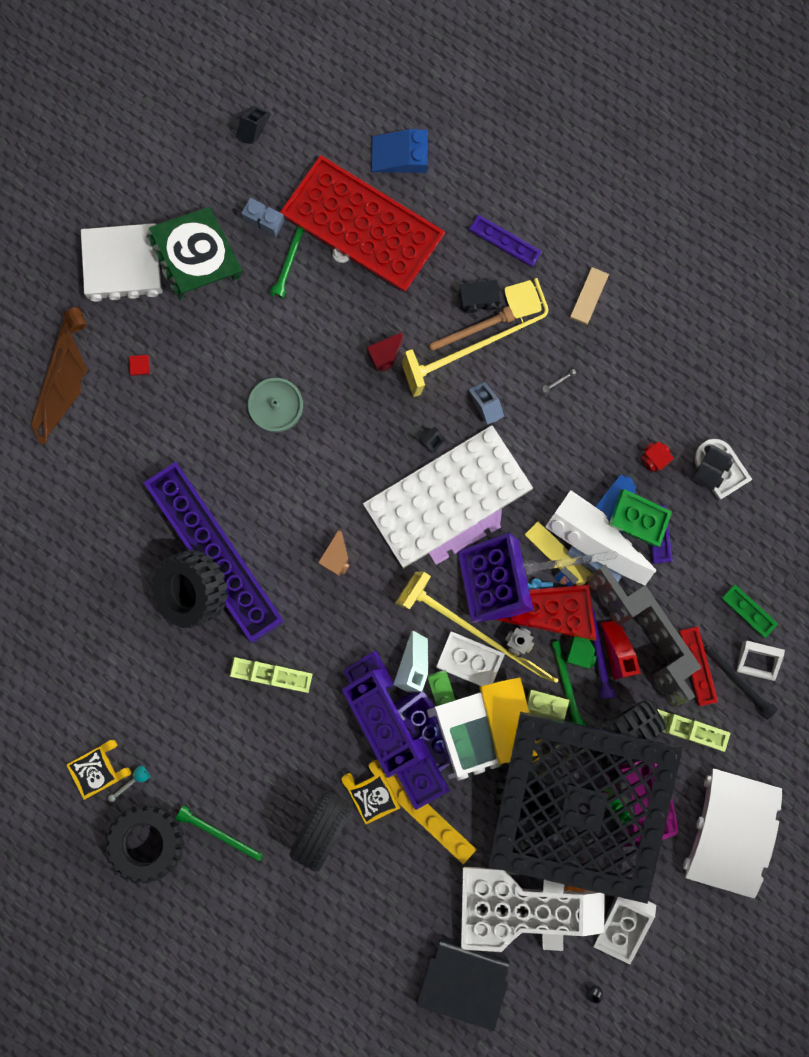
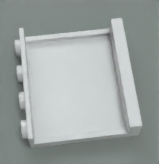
[81,223,162,302]

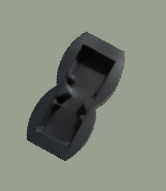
[692,445,733,491]

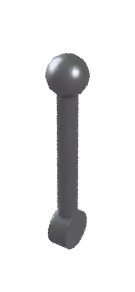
[542,369,576,393]

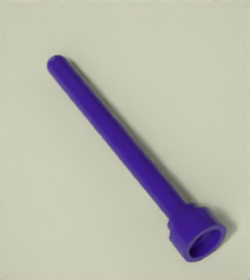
[592,608,615,700]

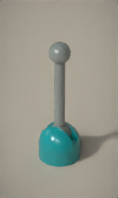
[108,765,151,802]

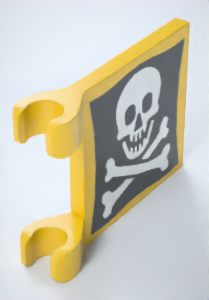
[67,740,131,800]
[341,760,401,824]

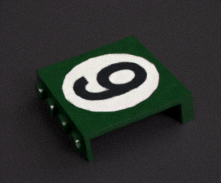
[146,207,243,301]

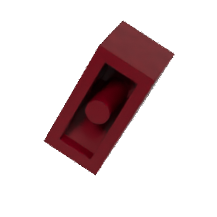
[367,332,403,372]

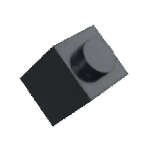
[236,106,271,144]

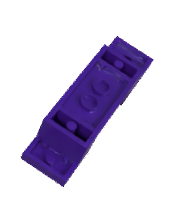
[342,651,450,810]

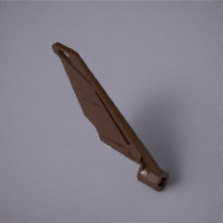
[31,307,88,445]

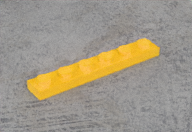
[384,774,477,864]

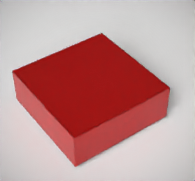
[129,355,150,376]

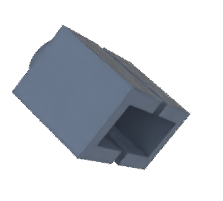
[241,198,285,237]

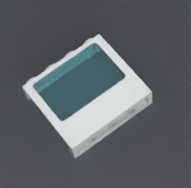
[427,693,510,781]

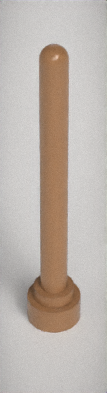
[429,306,515,350]

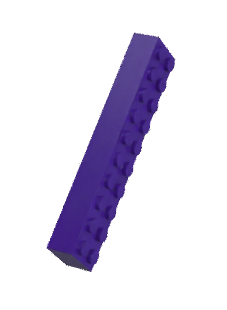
[144,462,285,644]

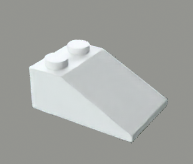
[594,896,656,964]

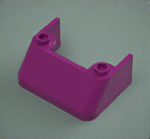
[609,760,678,847]

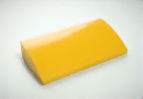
[480,678,537,765]

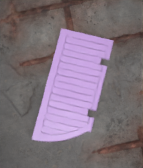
[429,509,502,565]

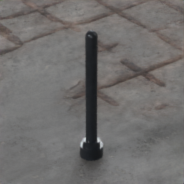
[704,646,778,720]

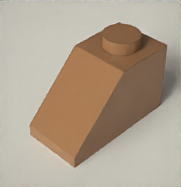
[318,530,350,577]

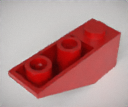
[600,621,641,680]

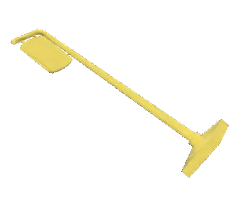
[401,278,548,397]
[395,571,558,682]

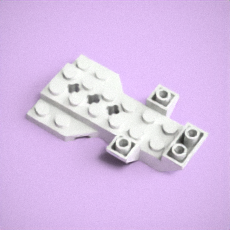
[461,867,605,952]

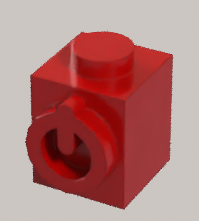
[641,441,674,473]

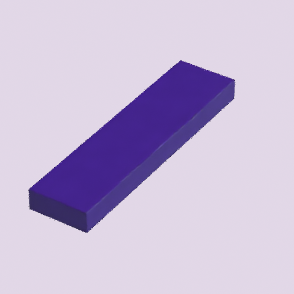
[469,214,542,268]

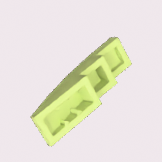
[229,657,312,693]
[657,709,730,752]

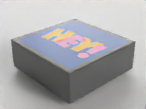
[554,566,578,587]

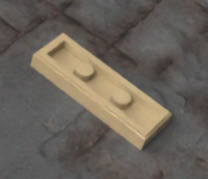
[570,267,609,325]

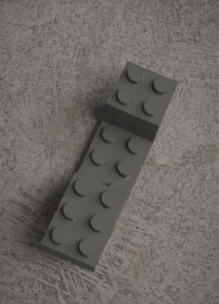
[586,564,702,707]

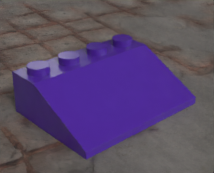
[458,533,533,623]

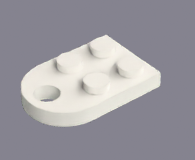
[695,439,752,500]

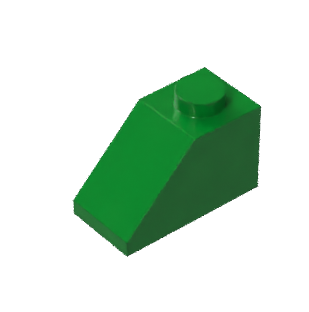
[565,636,597,670]

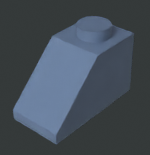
[468,382,505,425]

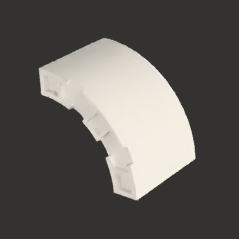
[683,769,782,899]

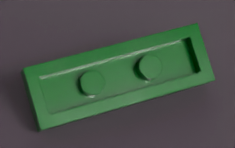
[721,585,778,639]

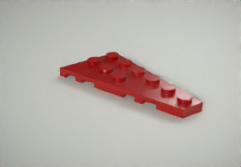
[494,585,596,641]

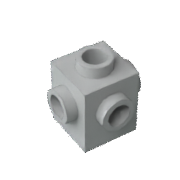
[505,627,534,656]

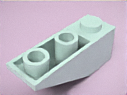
[393,631,428,692]

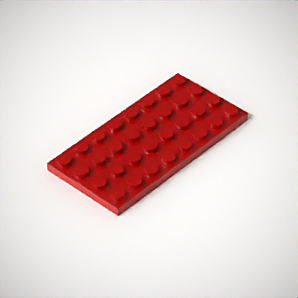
[280,155,445,293]

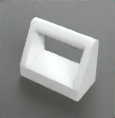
[736,641,785,681]

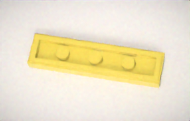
[524,522,592,586]

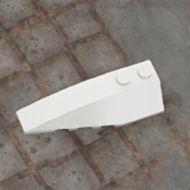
[546,491,656,585]

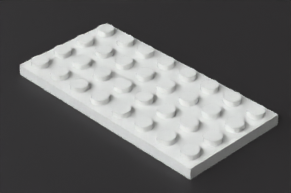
[363,426,533,569]

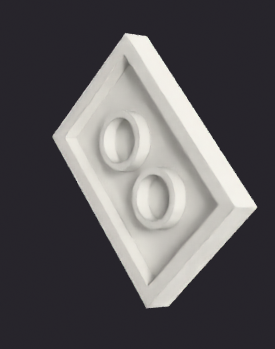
[436,632,505,686]

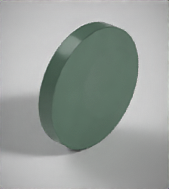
[248,378,303,432]

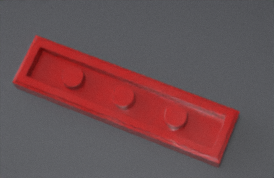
[679,627,718,707]

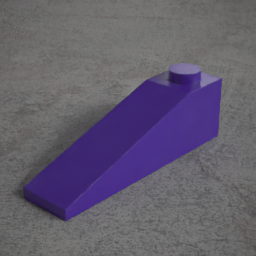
[394,691,451,772]

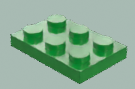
[608,489,672,547]

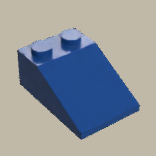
[372,129,428,173]

